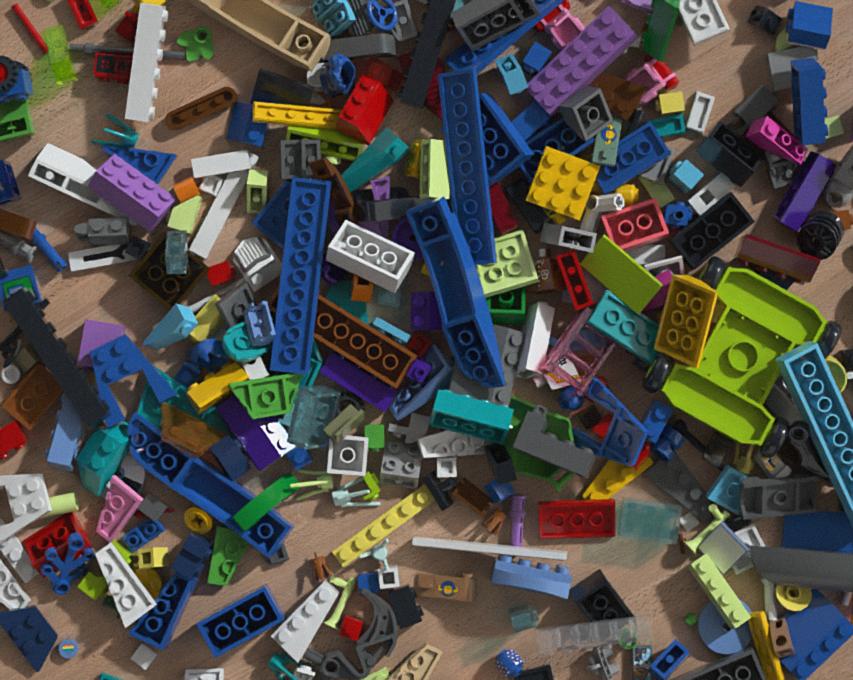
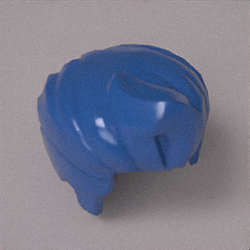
[188,338,230,373]

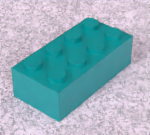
[429,389,514,445]

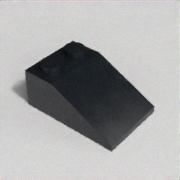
[569,569,635,640]

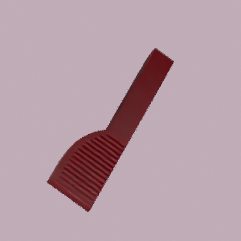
[396,46,519,236]

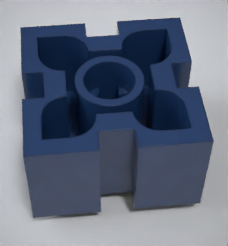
[171,532,214,580]

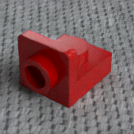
[115,11,138,43]

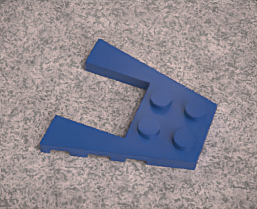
[90,334,177,428]
[572,377,649,466]

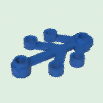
[40,533,95,595]

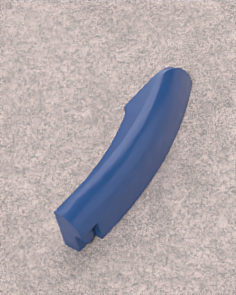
[406,196,505,388]

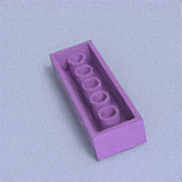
[526,6,638,117]

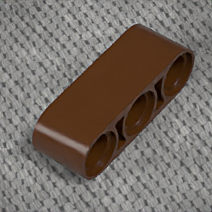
[0,208,38,240]

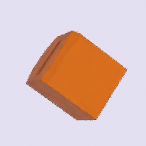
[173,177,201,203]

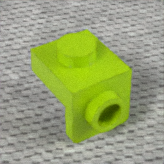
[362,471,381,502]

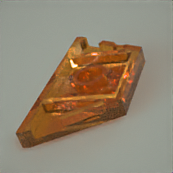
[161,401,229,458]

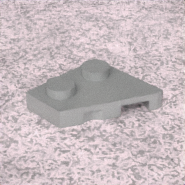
[384,0,418,42]

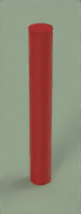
[11,3,50,55]

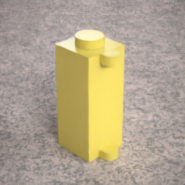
[188,294,224,344]

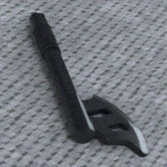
[0,298,50,368]

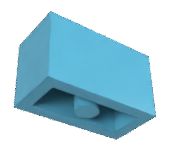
[494,53,528,95]

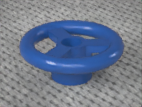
[366,0,398,31]

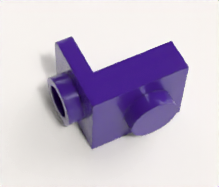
[406,356,432,383]

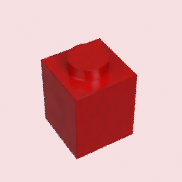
[207,261,237,287]
[339,614,364,641]

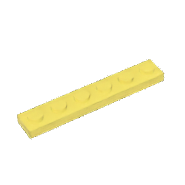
[332,484,435,567]

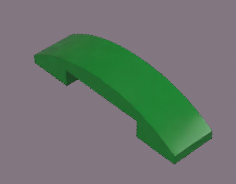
[232,472,302,532]

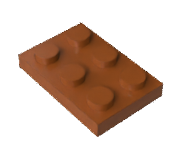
[1,362,64,431]

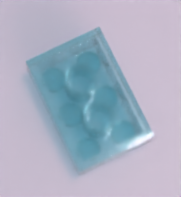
[286,385,340,450]

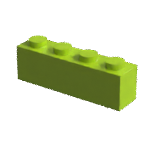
[286,125,364,161]

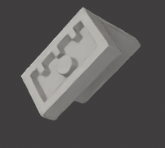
[379,440,422,489]

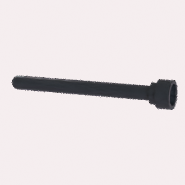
[671,418,726,472]

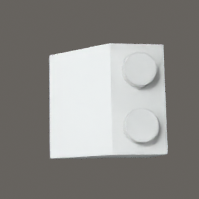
[327,435,369,476]

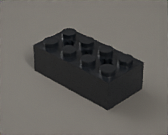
[668,192,755,271]

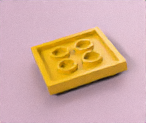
[525,146,600,220]

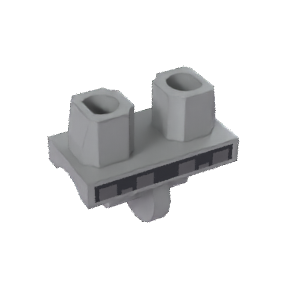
[586,645,620,680]

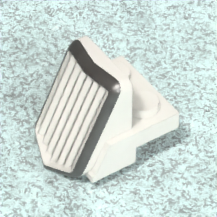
[233,237,282,292]

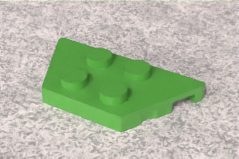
[228,373,303,419]

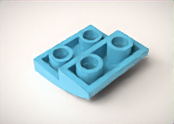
[311,0,356,39]

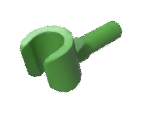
[684,613,699,626]

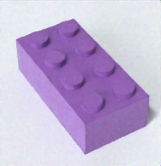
[88,154,176,232]

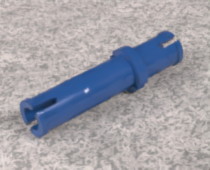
[32,227,68,273]

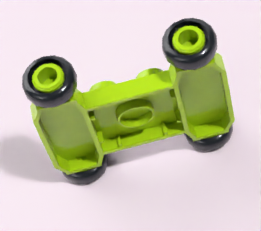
[642,256,842,458]

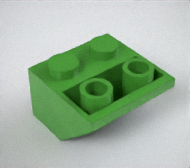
[0,100,36,144]

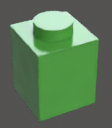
[365,424,385,452]

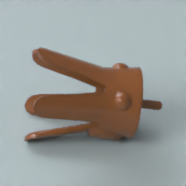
[481,508,507,536]
[309,552,332,582]

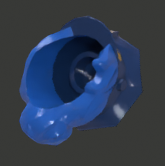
[319,54,355,98]

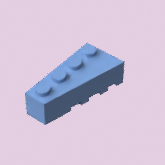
[45,392,84,473]

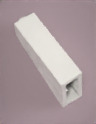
[516,302,555,379]

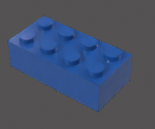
[790,58,828,145]

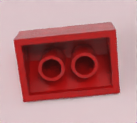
[335,74,394,146]
[23,512,93,578]

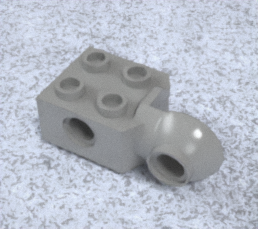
[821,145,853,208]

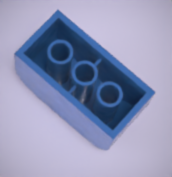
[196,583,285,658]

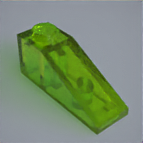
[45,24,78,84]

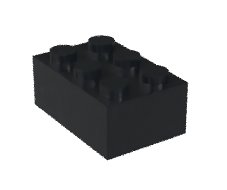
[696,120,765,187]

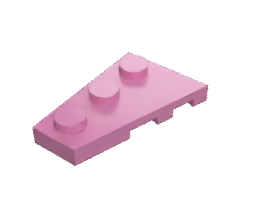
[96,475,144,543]

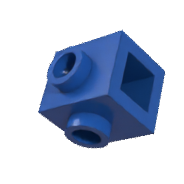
[663,202,692,230]

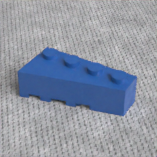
[128,572,199,650]

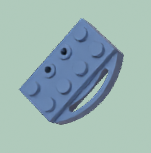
[490,554,572,599]

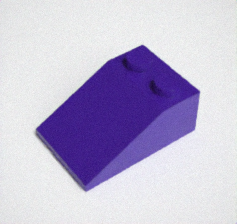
[411,292,443,330]

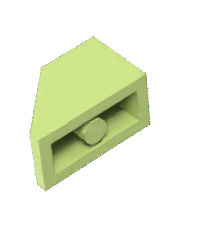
[247,169,269,214]
[166,196,203,234]

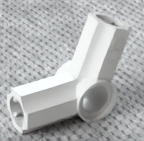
[580,193,624,233]

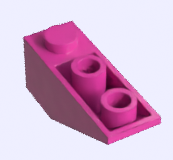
[746,116,808,165]

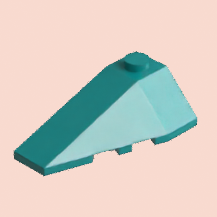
[341,127,410,193]

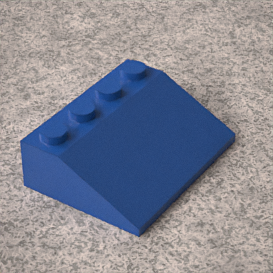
[440,93,534,187]
[770,589,853,680]

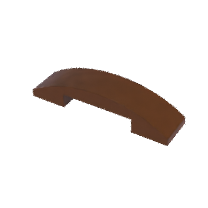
[308,157,359,228]

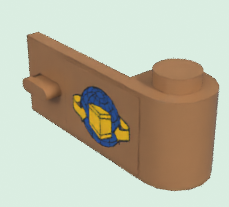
[417,573,477,602]

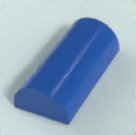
[518,117,595,185]

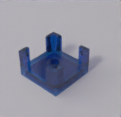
[0,160,22,206]

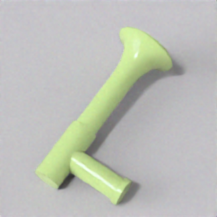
[683,504,731,555]
[323,574,358,631]

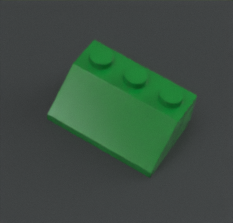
[640,0,681,62]

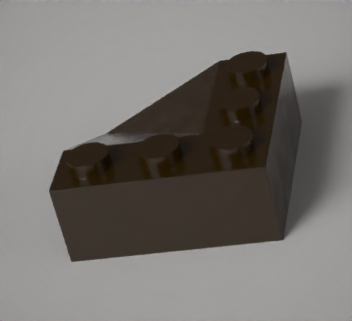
[128,231,210,310]

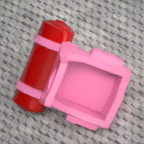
[533,0,585,50]
[625,54,680,104]

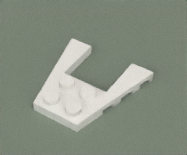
[0,473,52,544]

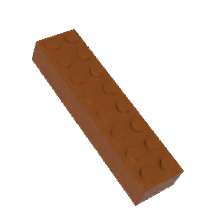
[268,284,418,389]

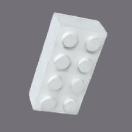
[326,220,415,293]

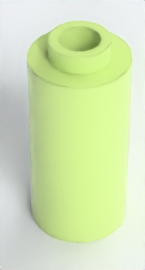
[40,492,79,519]

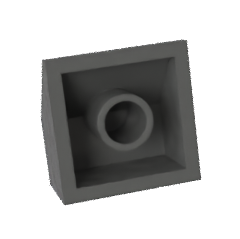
[559,86,614,141]

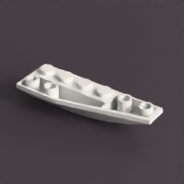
[28,143,137,226]

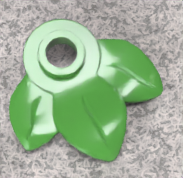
[177,26,214,62]

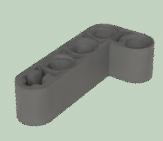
[319,33,396,62]

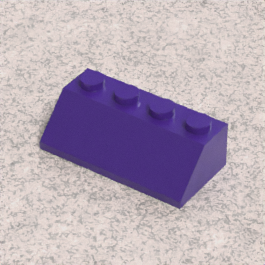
[215,395,296,472]

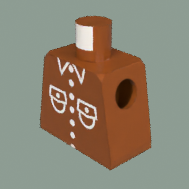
[525,249,566,294]

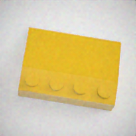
[654,275,718,368]

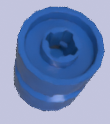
[649,426,685,462]

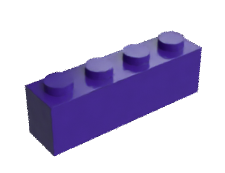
[772,151,837,232]
[320,352,397,412]

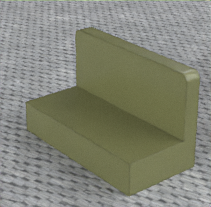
[323,404,364,445]

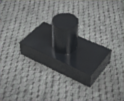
[422,471,456,511]

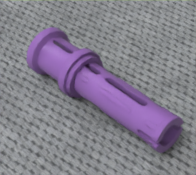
[509,494,527,547]

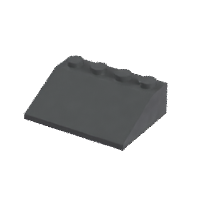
[448,325,526,406]

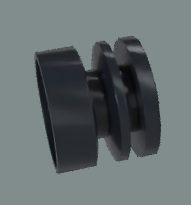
[797,211,844,260]

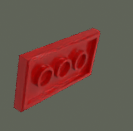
[538,499,616,539]

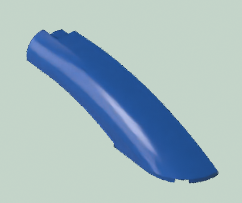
[127,412,295,558]

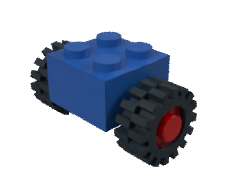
[0,55,34,104]

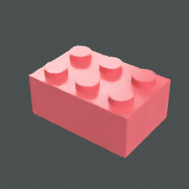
[600,198,669,252]

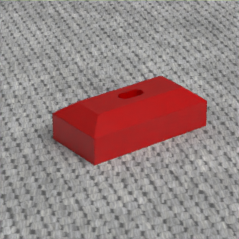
[67,0,99,30]
[405,331,432,357]

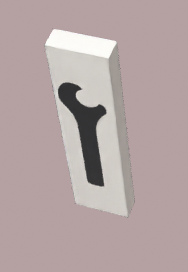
[68,239,144,272]

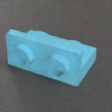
[373,317,411,347]

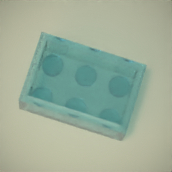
[617,497,682,544]

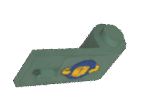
[592,115,622,167]

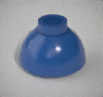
[558,385,584,411]

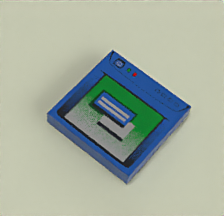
[0,264,42,312]

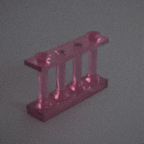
[538,307,619,398]

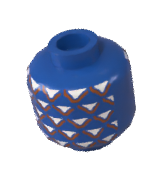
[495,649,524,678]

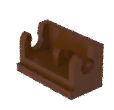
[452,477,493,517]

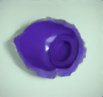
[321,253,348,285]

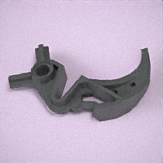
[303,588,398,680]

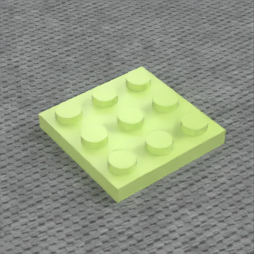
[475,230,539,298]

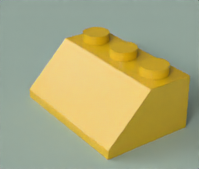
[186,362,249,415]

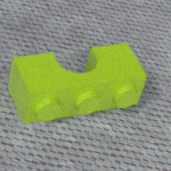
[77,539,133,601]

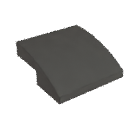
[279,140,321,179]
[764,141,806,190]

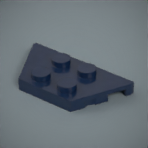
[0,605,58,672]

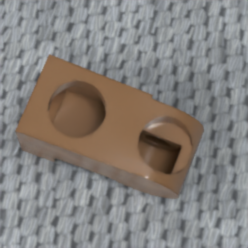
[769,618,795,658]

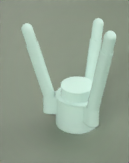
[332,477,380,508]
[359,539,389,570]

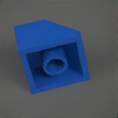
[226,102,270,149]

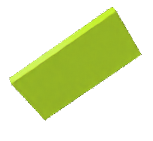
[580,234,663,314]

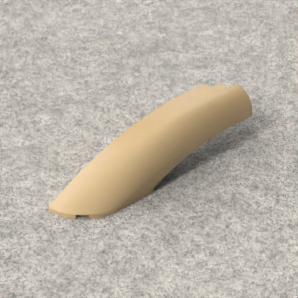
[186,0,331,72]

